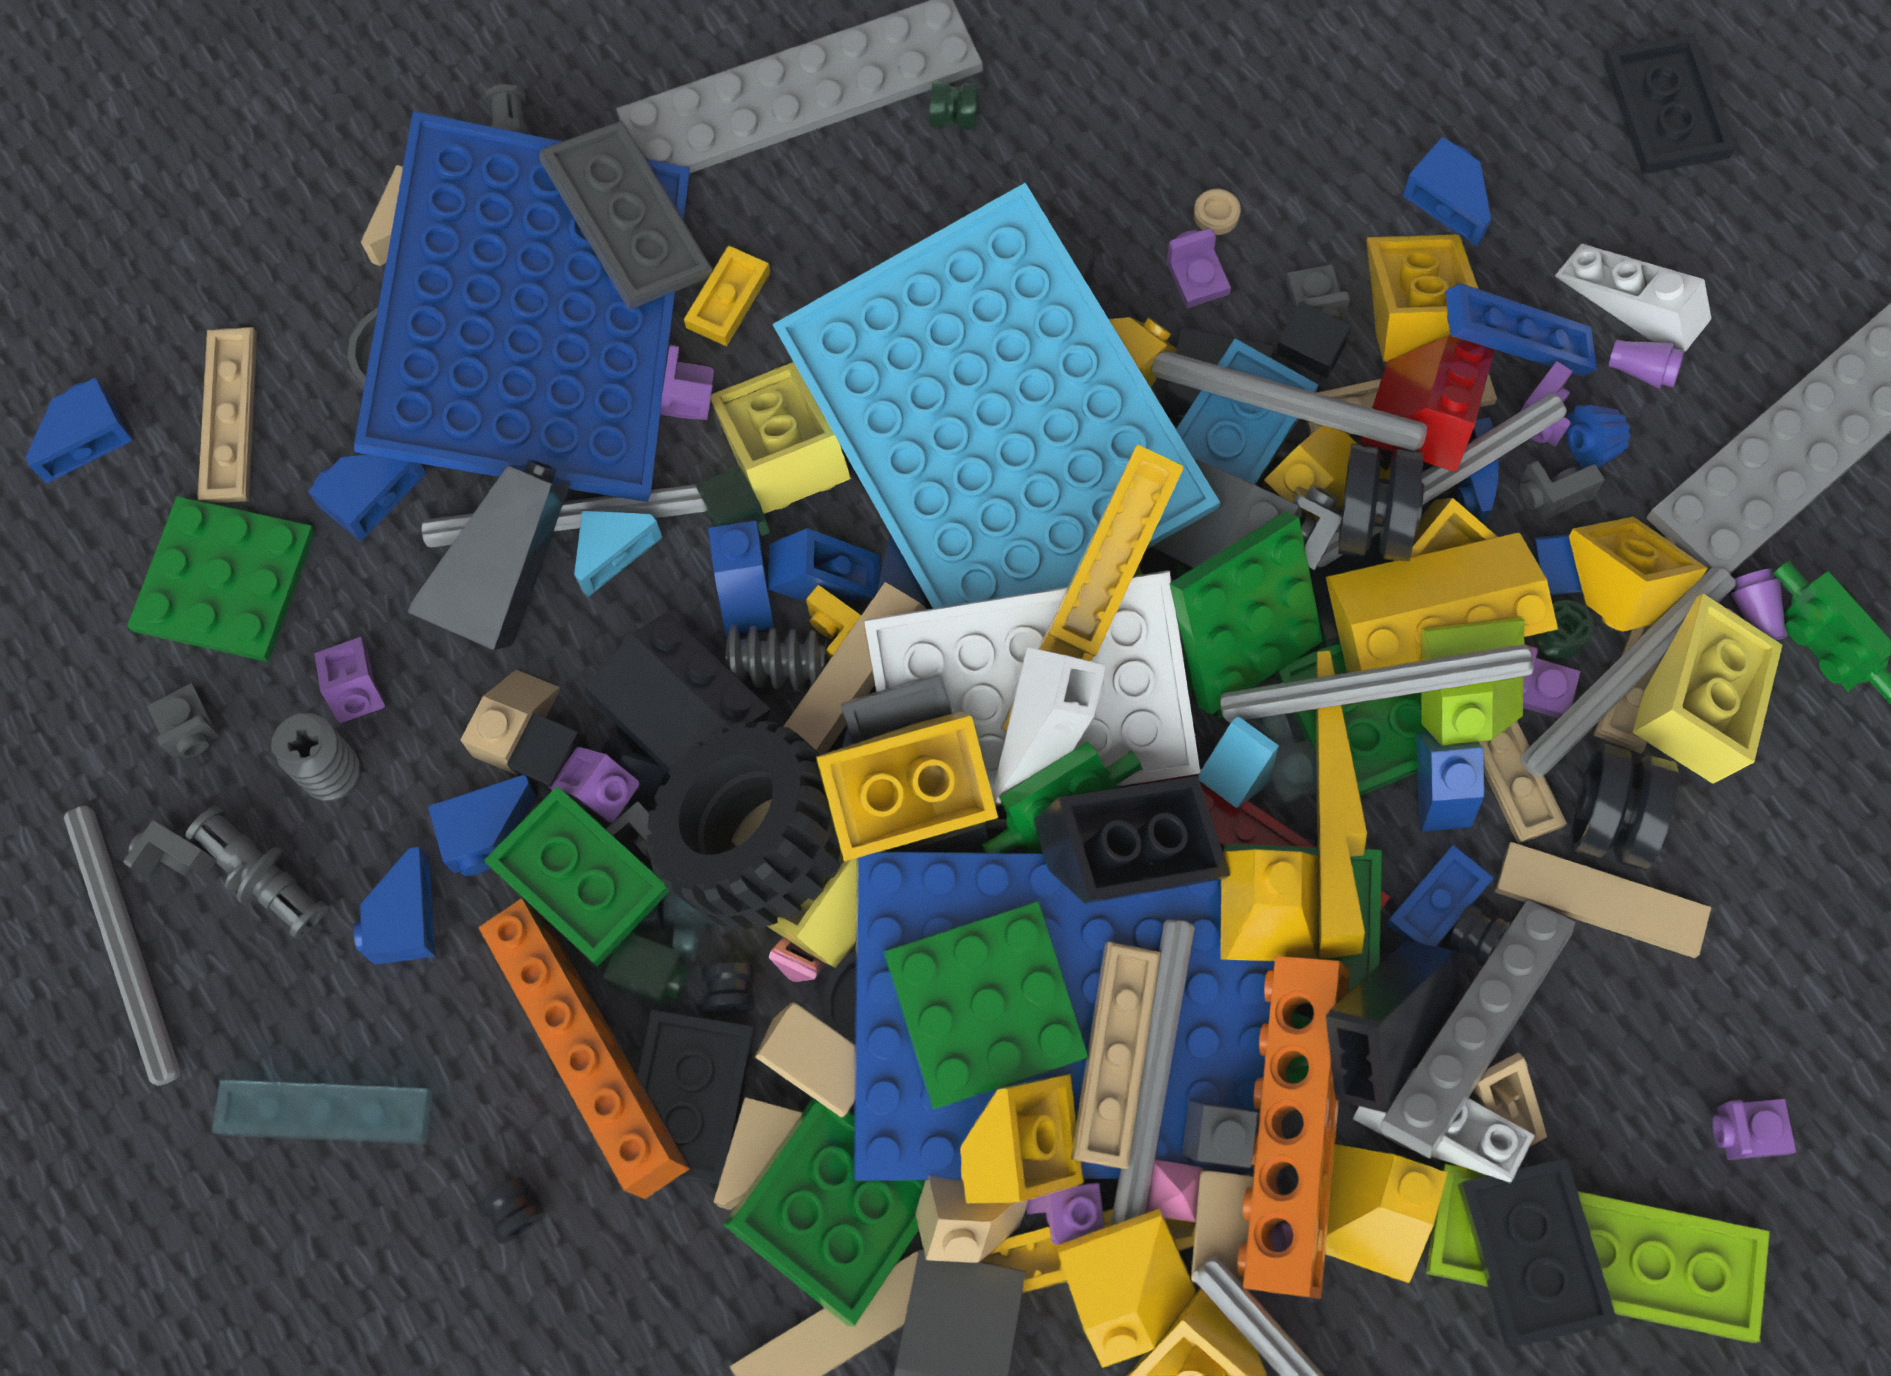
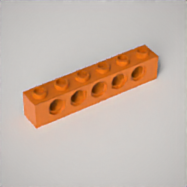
[478,898,689,1199]
[1237,956,1350,1299]

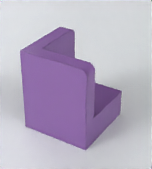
[660,345,714,420]

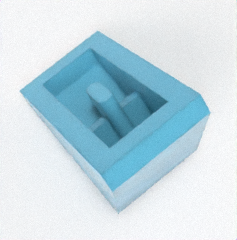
[574,511,663,597]
[1198,715,1279,808]

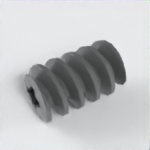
[725,624,830,692]
[271,713,361,802]

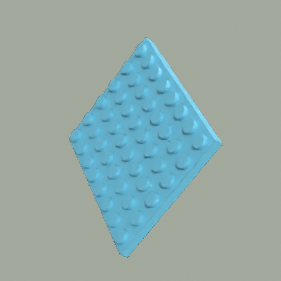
[772,183,1220,608]

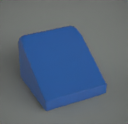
[1534,534,1583,595]

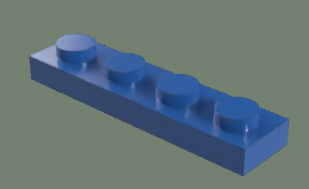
[1445,283,1597,375]

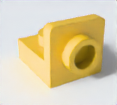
[806,585,861,661]

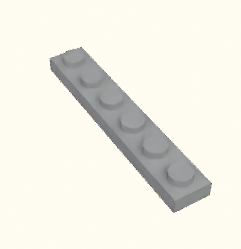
[1380,899,1575,1158]

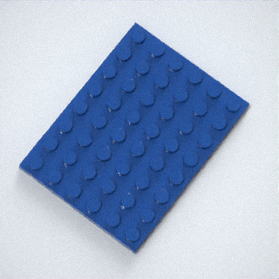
[354,111,690,502]
[853,852,1281,1180]

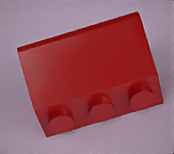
[1361,336,1494,472]

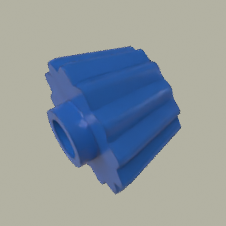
[1565,405,1631,469]

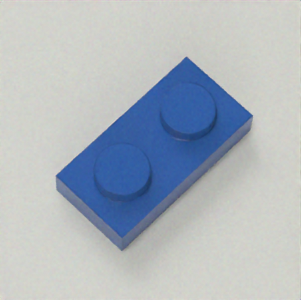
[1386,845,1494,947]

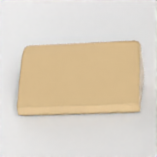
[755,1002,855,1118]
[1191,1170,1254,1284]

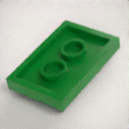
[484,786,670,967]

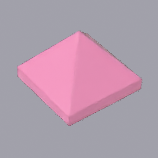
[768,937,827,982]
[1146,1160,1204,1222]

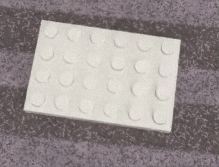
[864,570,1201,806]

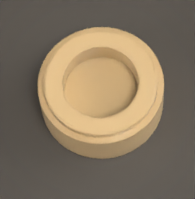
[1194,189,1241,235]

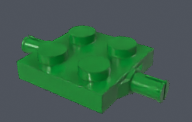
[1773,560,1891,704]
[981,741,1143,854]

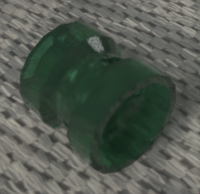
[930,81,978,130]
[1533,600,1594,662]

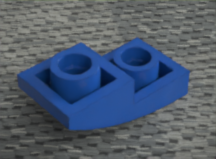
[1455,417,1499,524]

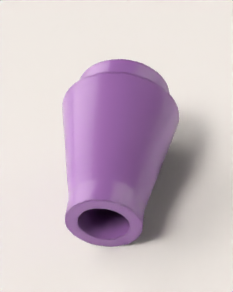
[1608,339,1685,389]
[1730,569,1788,640]

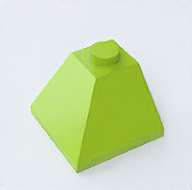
[1421,617,1525,746]

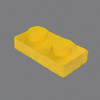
[684,246,771,346]

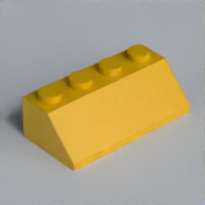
[1326,532,1558,673]

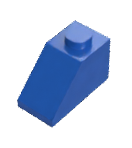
[1403,136,1491,247]
[25,377,133,483]
[308,454,426,541]
[708,520,774,637]
[767,528,881,601]
[1417,732,1484,832]
[428,774,537,876]
[354,847,436,965]

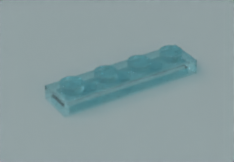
[212,1080,432,1144]

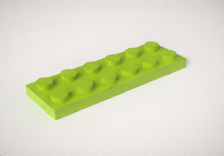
[1426,1164,1770,1343]

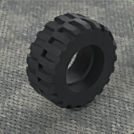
[647,721,841,930]

